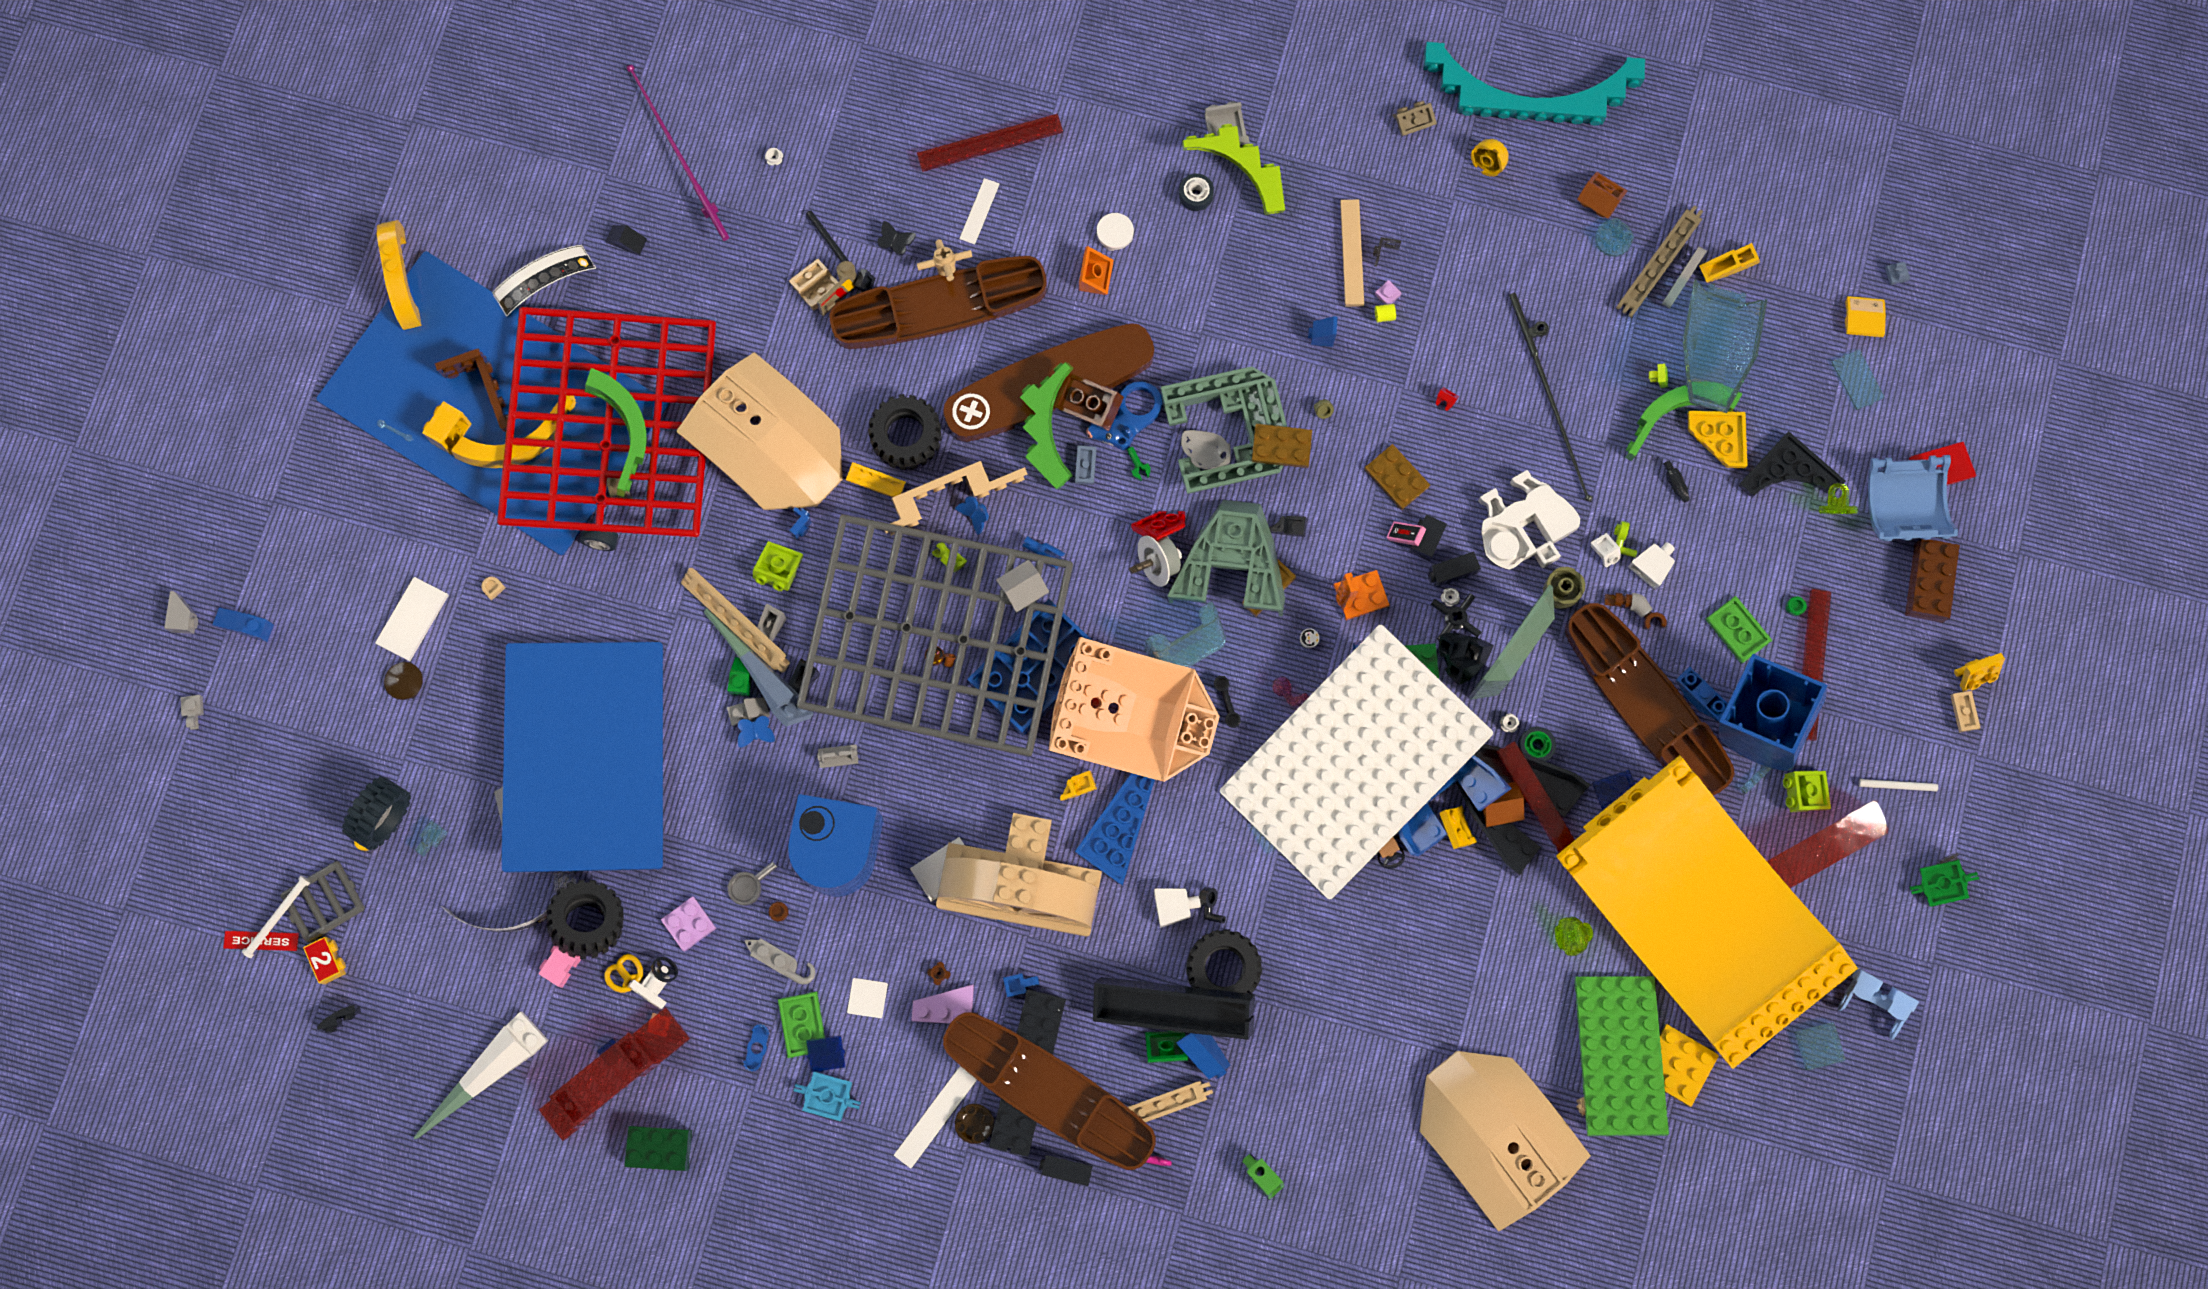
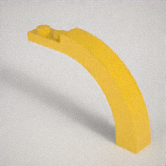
[451,396,576,468]

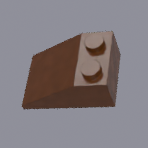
[1053,373,1124,431]

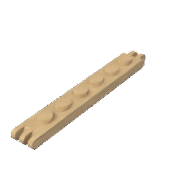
[681,568,790,673]
[1075,1081,1213,1148]

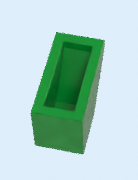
[727,657,752,697]

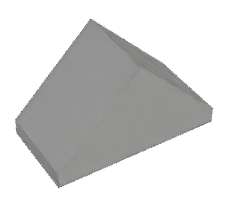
[757,604,787,642]

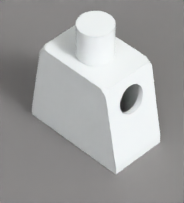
[1628,542,1675,590]
[1154,888,1201,928]

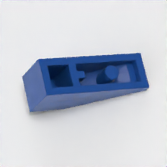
[212,607,274,642]

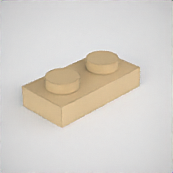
[1950,691,1980,733]

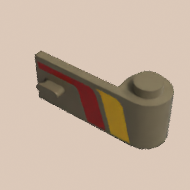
[817,261,857,316]

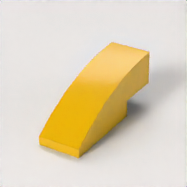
[1699,243,1760,283]

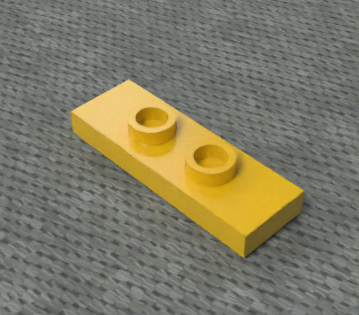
[846,462,906,498]

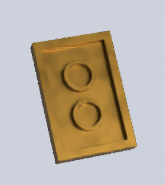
[1252,424,1312,468]
[1364,444,1430,510]

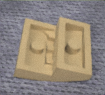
[789,259,838,311]

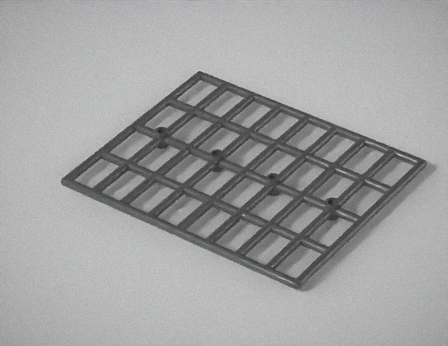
[797,514,1073,757]

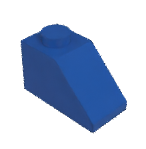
[1308,316,1338,347]

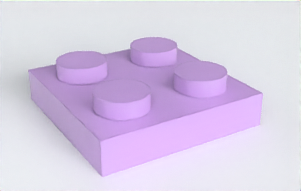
[661,897,717,952]

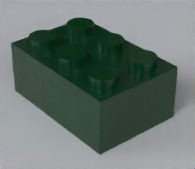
[624,1126,692,1171]

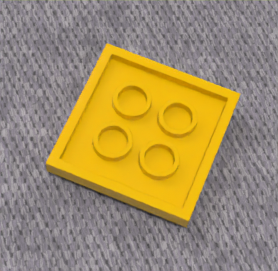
[1660,1024,1719,1107]

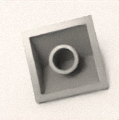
[996,560,1049,613]

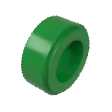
[1786,596,1807,616]

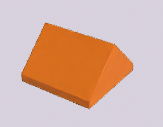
[1079,246,1114,295]

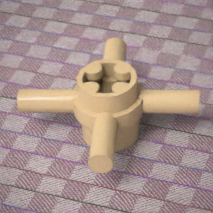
[917,240,972,281]

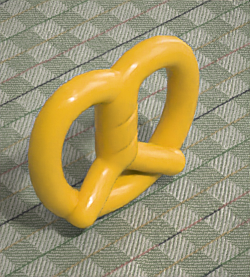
[604,954,644,993]

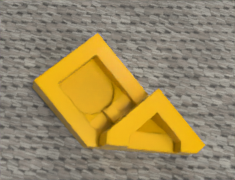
[1060,771,1097,801]

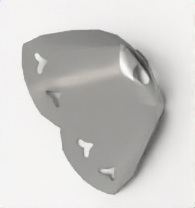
[1181,430,1230,470]

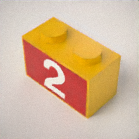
[303,937,346,984]

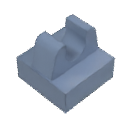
[1885,262,1910,285]

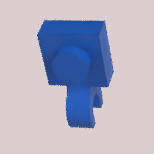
[1003,974,1040,997]

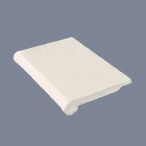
[910,837,964,902]

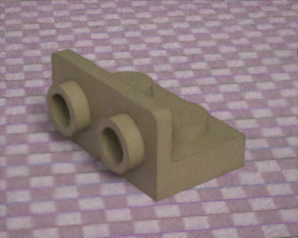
[1392,100,1437,136]

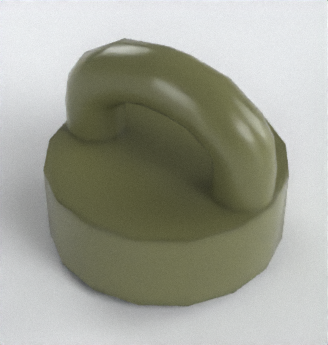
[1314,399,1334,419]

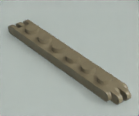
[1616,205,1703,318]

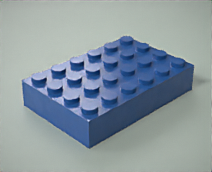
[967,599,1093,737]

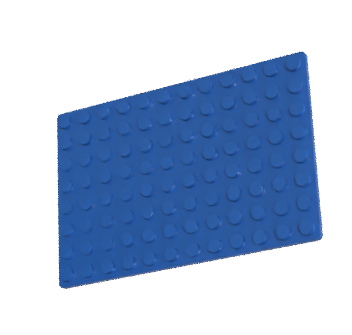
[502,642,663,873]

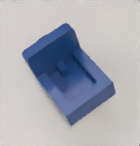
[789,507,812,540]

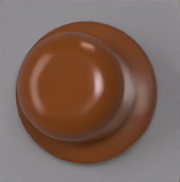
[944,653,956,667]

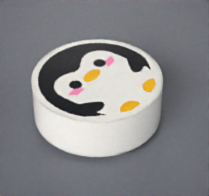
[1300,629,1319,649]

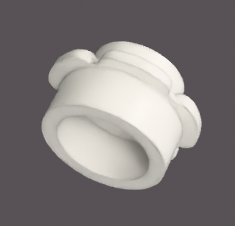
[765,148,783,166]
[1441,588,1460,607]
[1500,714,1519,733]

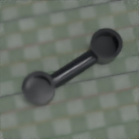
[1214,676,1241,728]

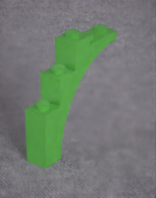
[1020,362,1073,489]

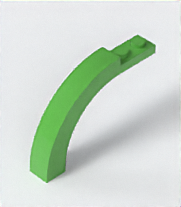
[585,368,646,497]
[1625,383,1742,462]

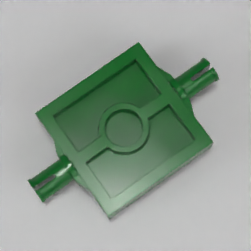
[1909,860,1979,907]

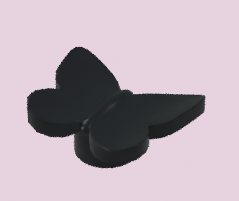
[877,221,916,256]

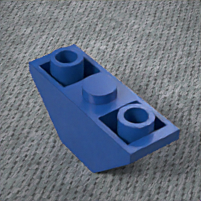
[1676,666,1728,721]

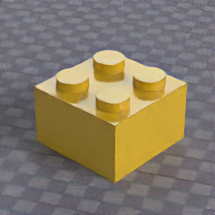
[422,401,472,455]

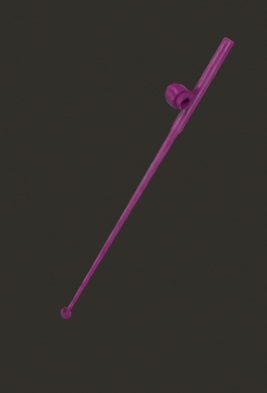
[626,65,729,241]

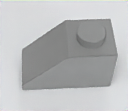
[164,591,198,634]

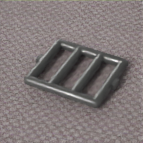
[280,861,365,943]

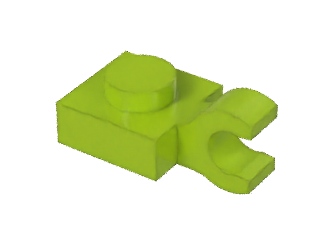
[932,542,967,572]

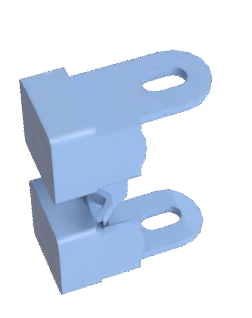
[1837,967,1919,1040]

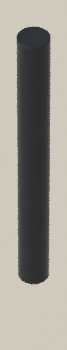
[806,210,850,262]

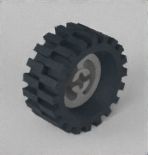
[342,776,411,851]

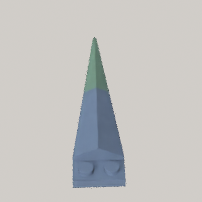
[704,608,814,727]

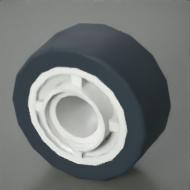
[1179,173,1214,211]

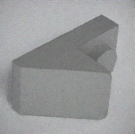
[727,697,770,727]

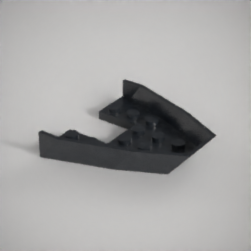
[1456,744,1591,878]

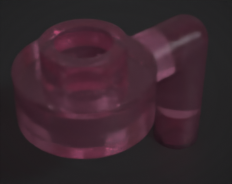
[1272,676,1309,706]

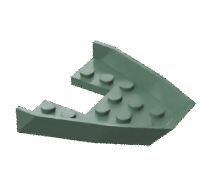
[1167,500,1285,616]

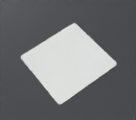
[847,978,888,1018]

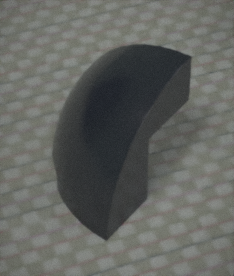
[1439,633,1494,685]

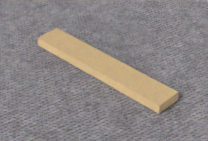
[1340,199,1364,307]

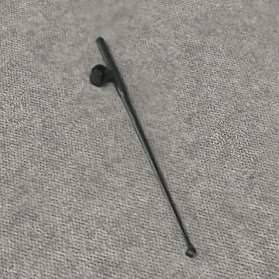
[1509,293,1593,502]

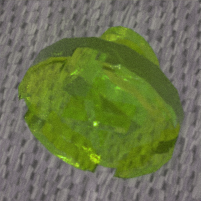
[1818,483,1858,514]
[1555,916,1593,956]

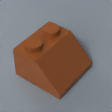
[1577,172,1628,219]

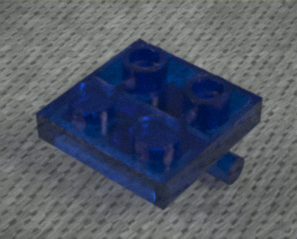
[1592,770,1635,811]

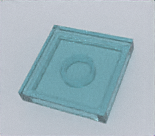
[1795,1022,1846,1071]

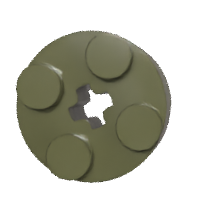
[1543,567,1585,609]

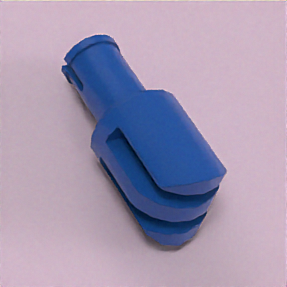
[1022,536,1065,569]

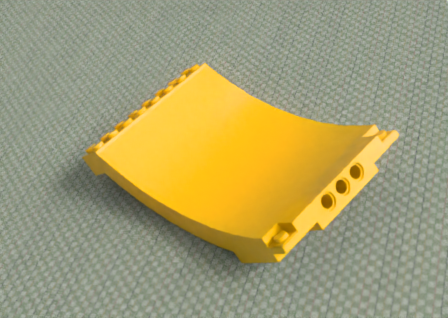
[1556,755,1858,1069]

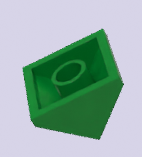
[1145,1031,1188,1064]

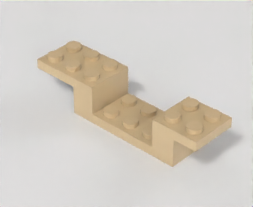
[884,461,1027,536]

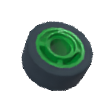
[1517,726,1556,762]

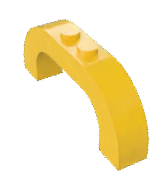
[377,220,422,330]

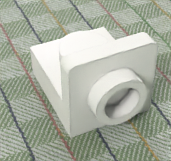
[1591,533,1621,567]

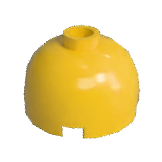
[1471,139,1509,177]

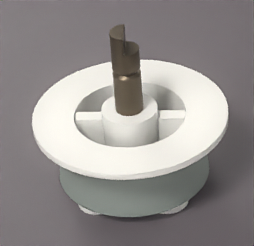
[1129,536,1182,587]

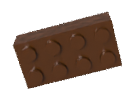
[1905,539,1960,623]

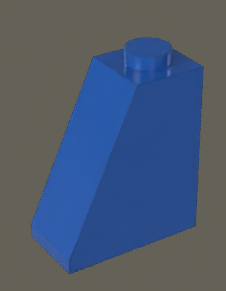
[1176,1033,1231,1079]

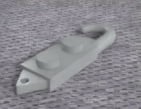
[745,938,816,985]

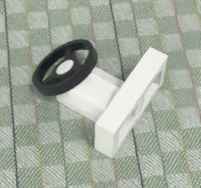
[627,957,678,1009]

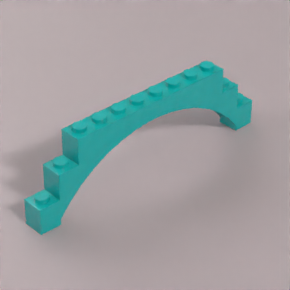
[1423,42,1645,126]

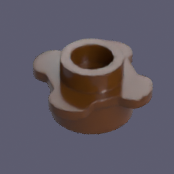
[927,962,951,986]

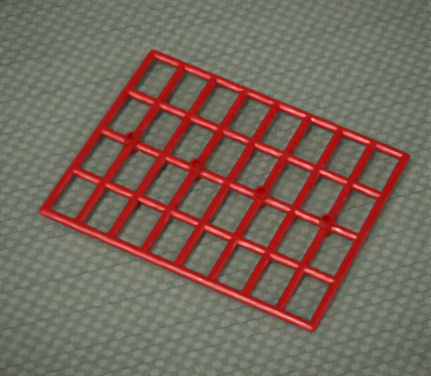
[497,307,716,537]

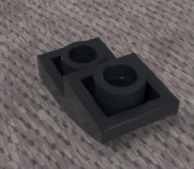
[317,1005,361,1034]

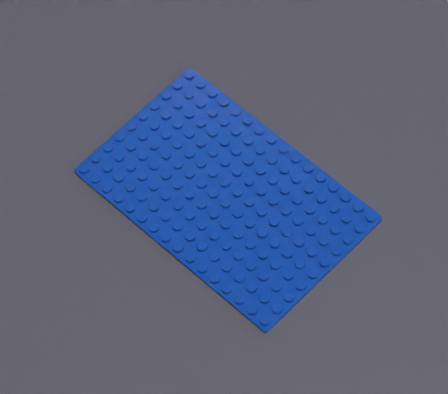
[316,251,669,556]

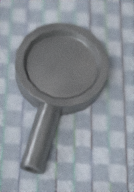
[728,861,777,906]

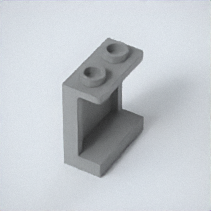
[1204,102,1250,156]

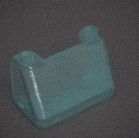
[1144,601,1226,667]

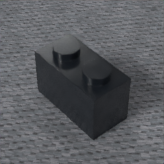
[1408,514,1447,562]

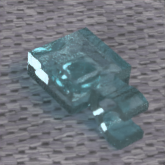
[415,820,448,857]

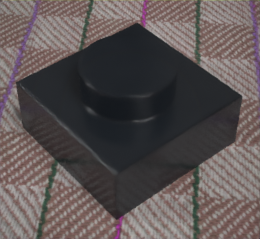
[855,269,876,292]

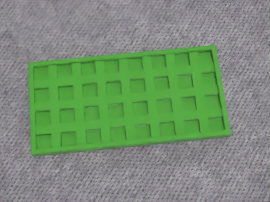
[1574,976,1669,1136]

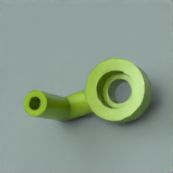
[1614,521,1637,558]

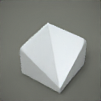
[1534,540,1561,569]

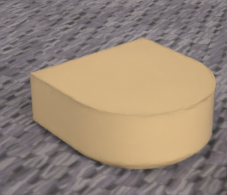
[481,577,506,600]

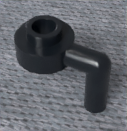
[1199,887,1226,924]

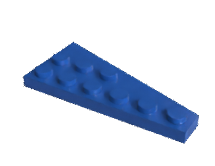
[1075,773,1155,886]

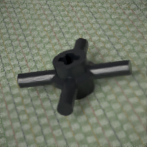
[1430,593,1482,641]

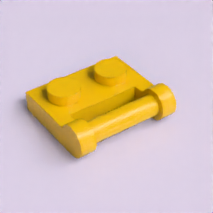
[1439,806,1477,849]

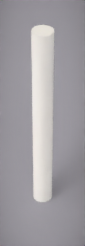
[1858,779,1938,791]

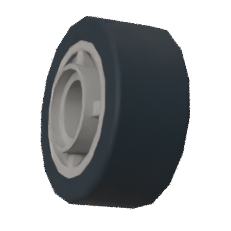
[580,530,618,551]

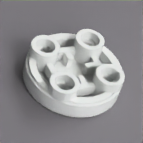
[1097,213,1134,251]

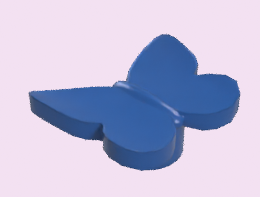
[955,496,989,535]
[738,716,775,748]

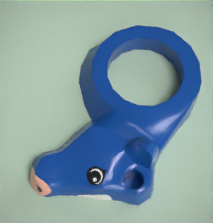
[1086,381,1162,451]

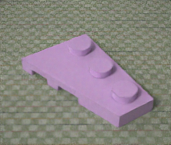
[912,985,974,1024]

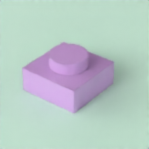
[1375,280,1401,305]

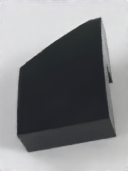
[1269,515,1307,537]

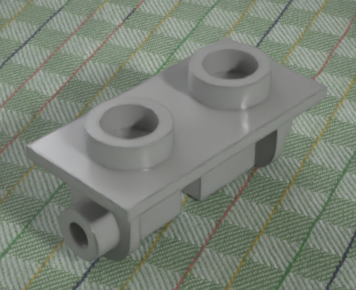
[817,744,859,768]

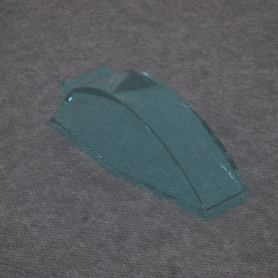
[1682,279,1768,413]

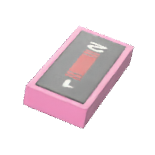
[1386,521,1426,546]

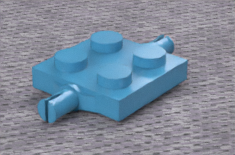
[794,1072,861,1121]

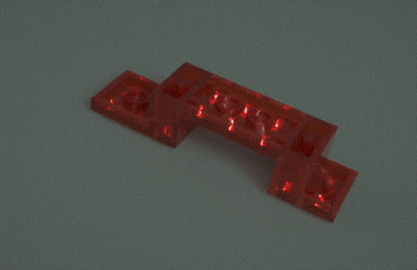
[539,1007,691,1141]

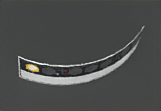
[492,245,596,316]
[441,906,547,932]

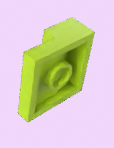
[753,541,803,591]
[1783,771,1831,812]

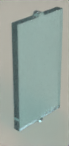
[1831,349,1885,410]

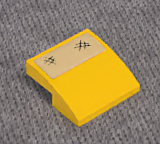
[1845,296,1886,337]

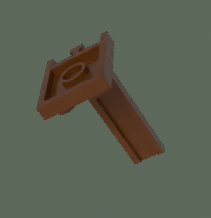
[435,348,508,432]

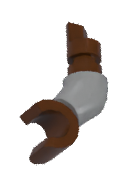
[1604,592,1667,630]

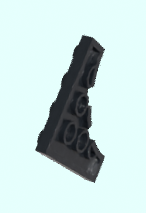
[1738,431,1846,498]

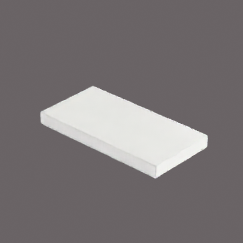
[375,577,449,661]

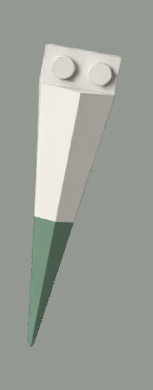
[414,1012,549,1139]

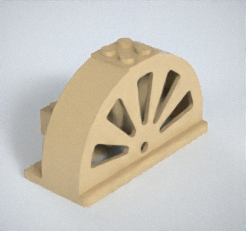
[936,813,1102,937]

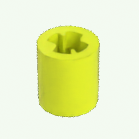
[1375,304,1396,323]

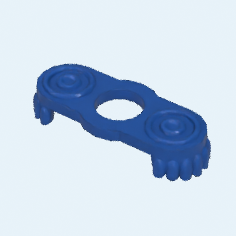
[743,1024,769,1072]

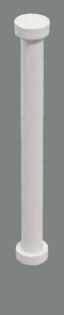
[242,875,310,958]

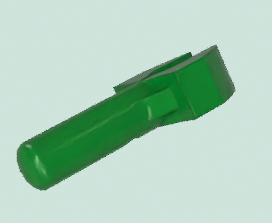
[1127,447,1151,481]

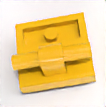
[1954,653,2005,692]

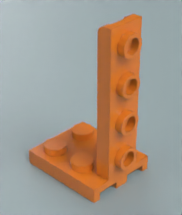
[1333,570,1389,620]

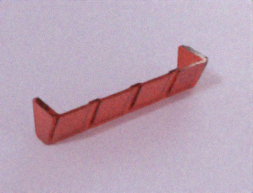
[1767,800,1889,888]

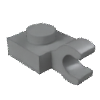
[181,695,204,730]

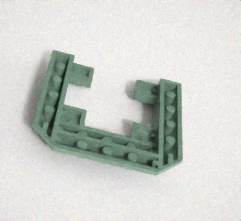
[1161,366,1287,494]
[1468,585,1555,700]

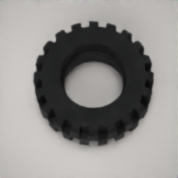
[868,394,942,470]
[546,879,624,959]
[1186,929,1262,994]

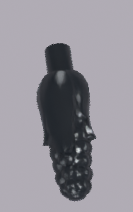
[1663,460,1690,503]

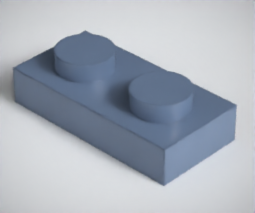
[1075,445,1096,485]

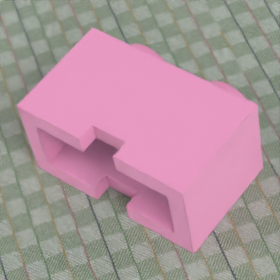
[539,946,581,988]

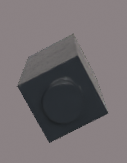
[1428,551,1481,588]
[1039,1155,1093,1186]

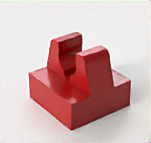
[1436,387,1459,411]

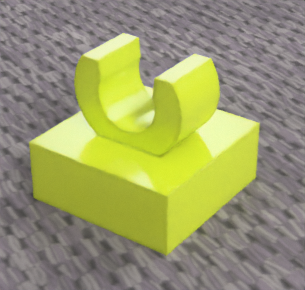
[1649,364,1668,388]

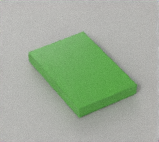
[1705,596,1772,664]
[778,992,828,1058]

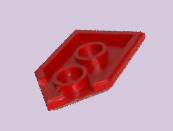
[1131,511,1185,541]

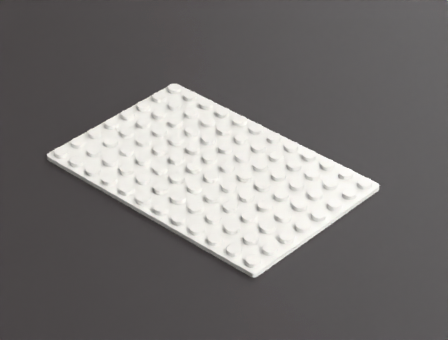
[1220,625,1493,899]

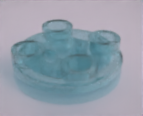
[1595,218,1634,257]

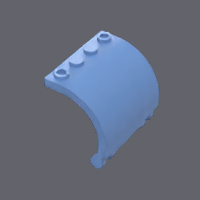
[1868,455,1958,541]

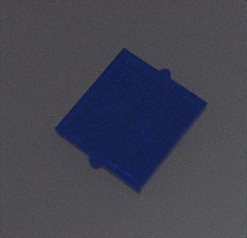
[806,1035,846,1072]

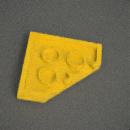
[1687,411,1747,468]

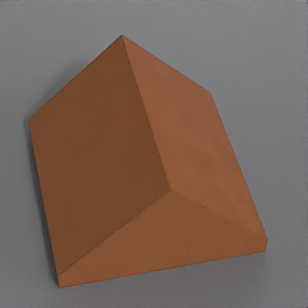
[1482,782,1525,827]

